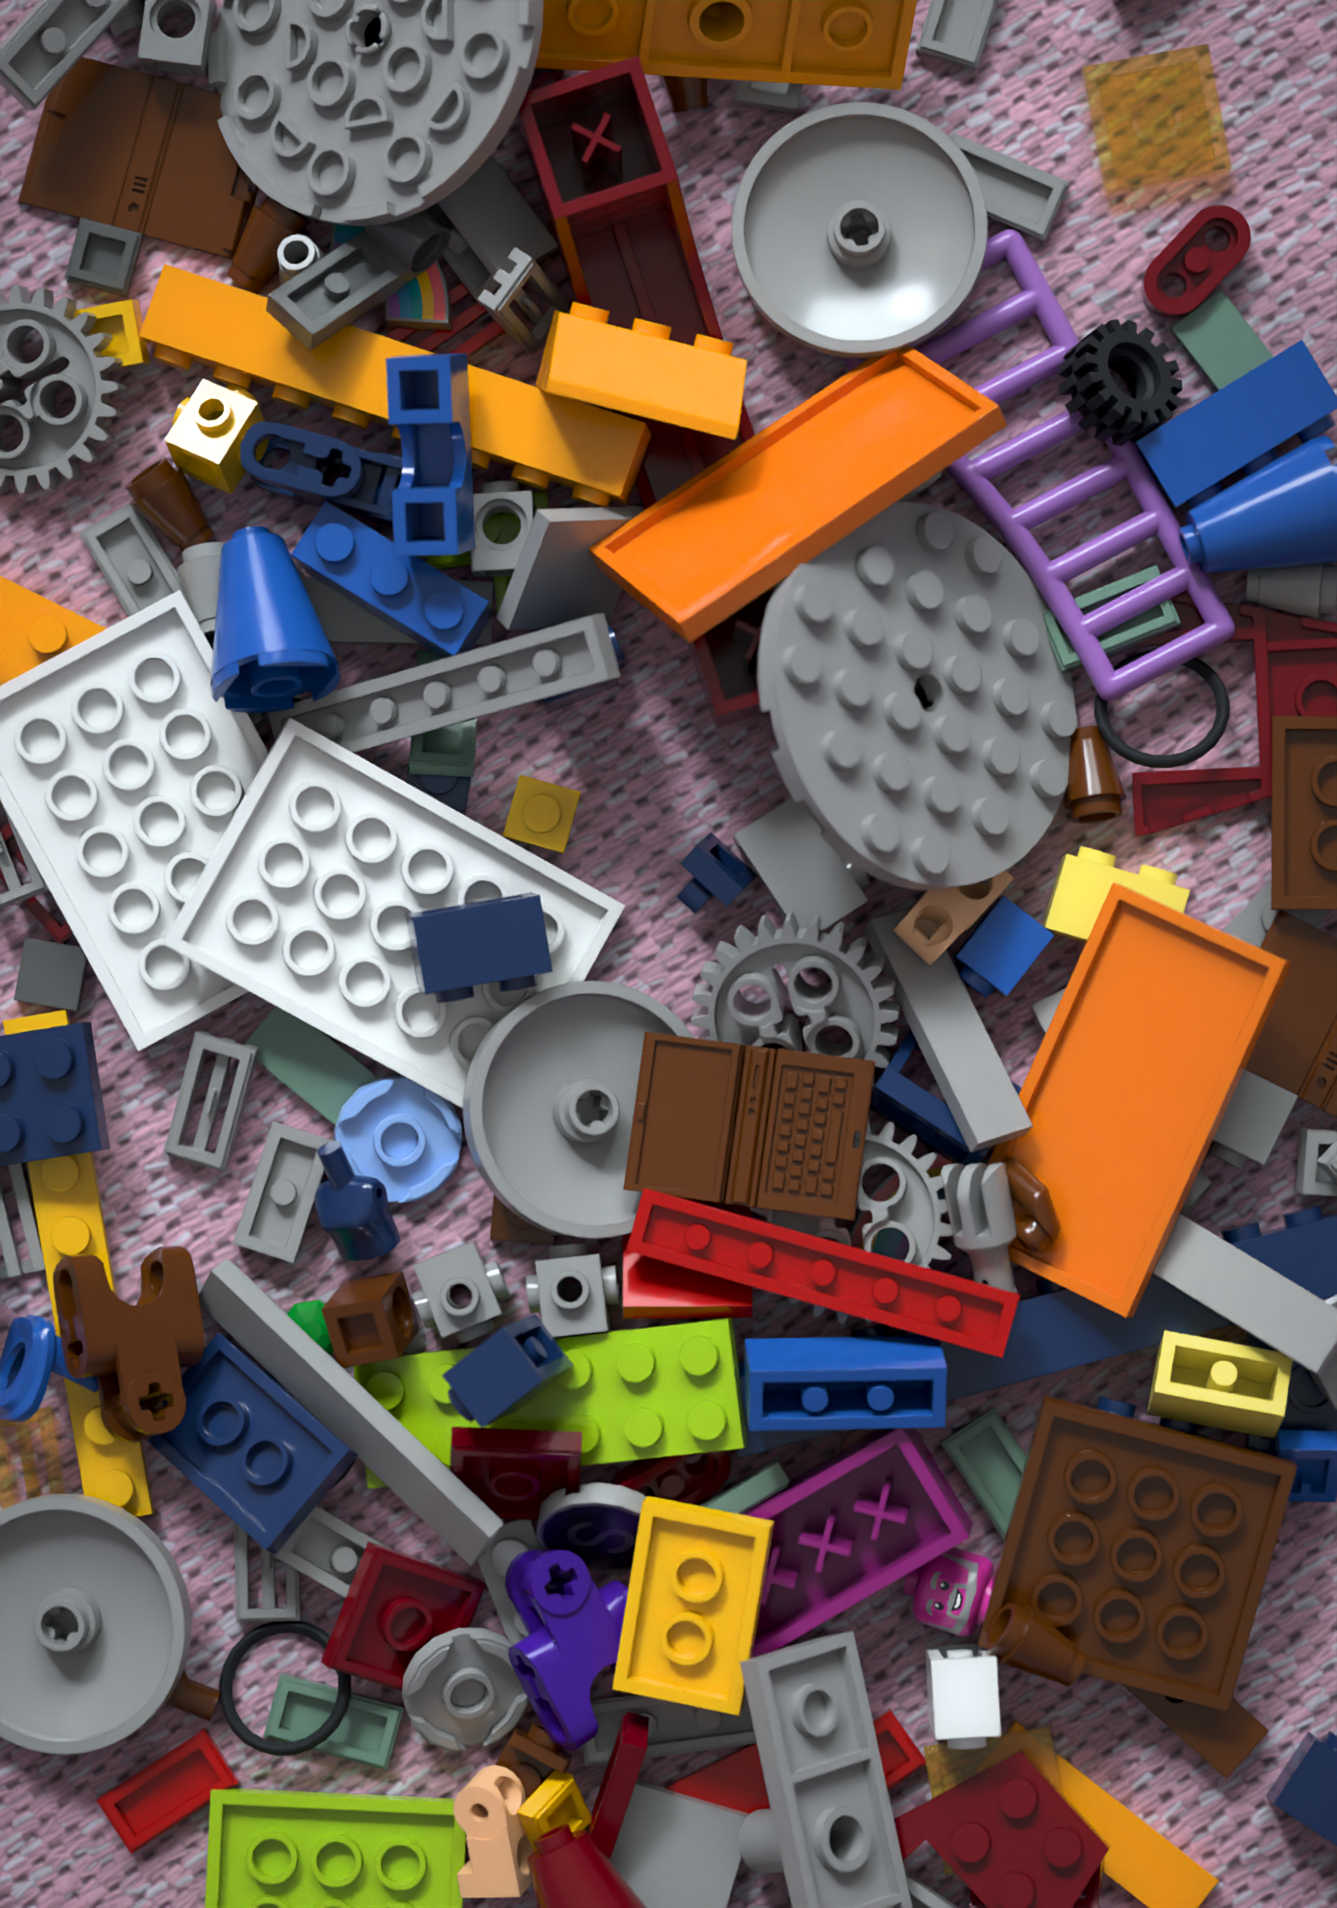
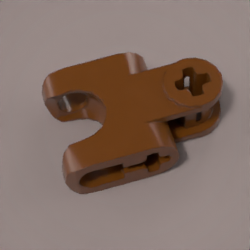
[53,1245,205,1444]

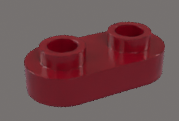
[1141,205,1251,319]
[611,1450,731,1505]

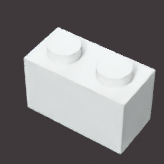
[924,1643,1001,1749]

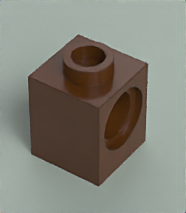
[321,1271,420,1368]

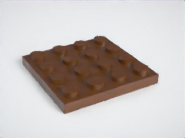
[977,1395,1297,1712]

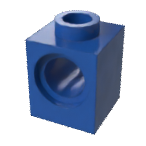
[953,896,1054,999]

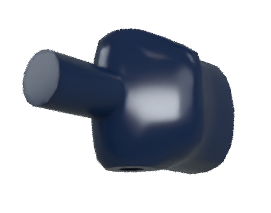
[315,1141,401,1261]

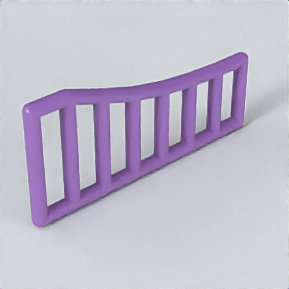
[843,229,1235,701]

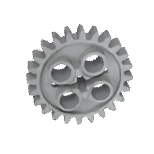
[0,285,127,494]
[691,911,901,1085]
[750,1118,952,1324]

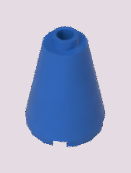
[1178,435,1337,573]
[211,526,341,713]

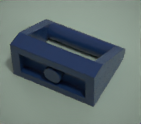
[870,1028,1022,1166]

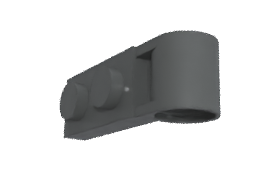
[266,209,450,351]

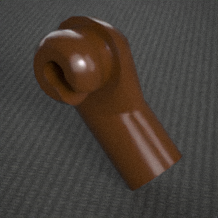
[1000,1157,1061,1253]

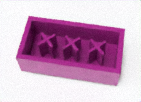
[743,1428,973,1658]

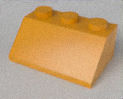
[535,302,747,440]

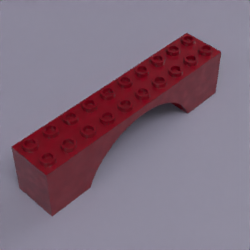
[517,56,776,729]

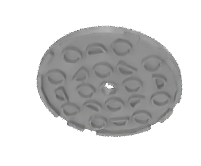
[208,0,543,226]
[758,501,1077,890]

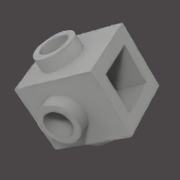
[412,1240,510,1343]
[526,1243,620,1337]

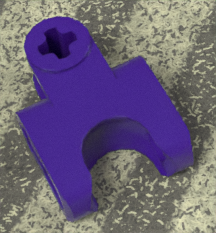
[505,1549,628,1752]

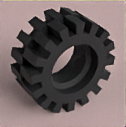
[1058,319,1183,446]

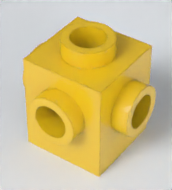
[164,379,269,495]

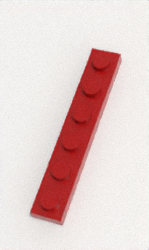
[626,1188,1020,1358]

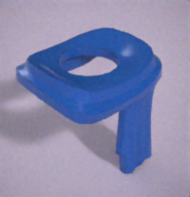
[0,1315,98,1423]

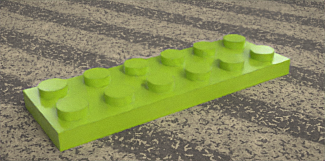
[353,1318,748,1489]

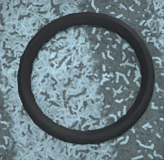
[1094,649,1230,768]
[219,1621,351,1756]

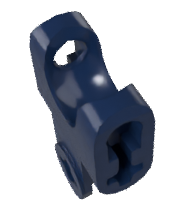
[240,421,402,528]

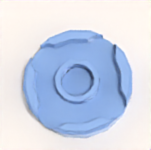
[334,1075,462,1203]

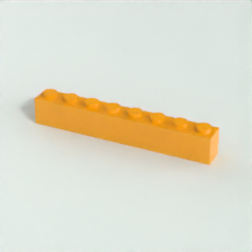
[139,264,652,507]

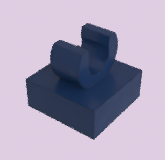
[676,833,757,914]

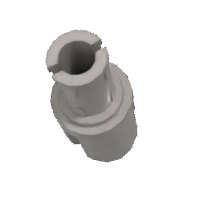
[941,1163,1017,1293]

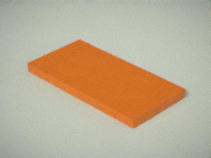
[588,346,1007,643]
[988,882,1292,1318]

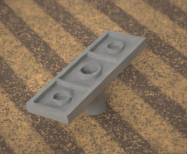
[739,1631,913,1908]

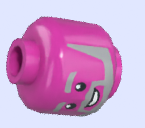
[903,1547,995,1637]

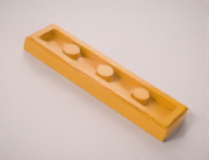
[976,1720,1218,1908]

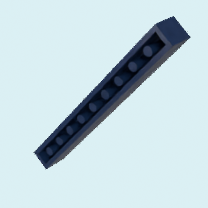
[736,1205,1337,1458]

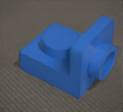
[1267,1430,1337,1503]

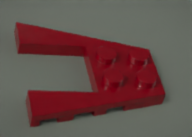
[1132,593,1337,837]
[894,1750,1111,1908]

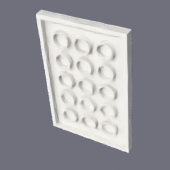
[0,590,268,1051]
[163,718,625,1108]

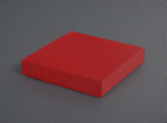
[623,1198,752,1319]

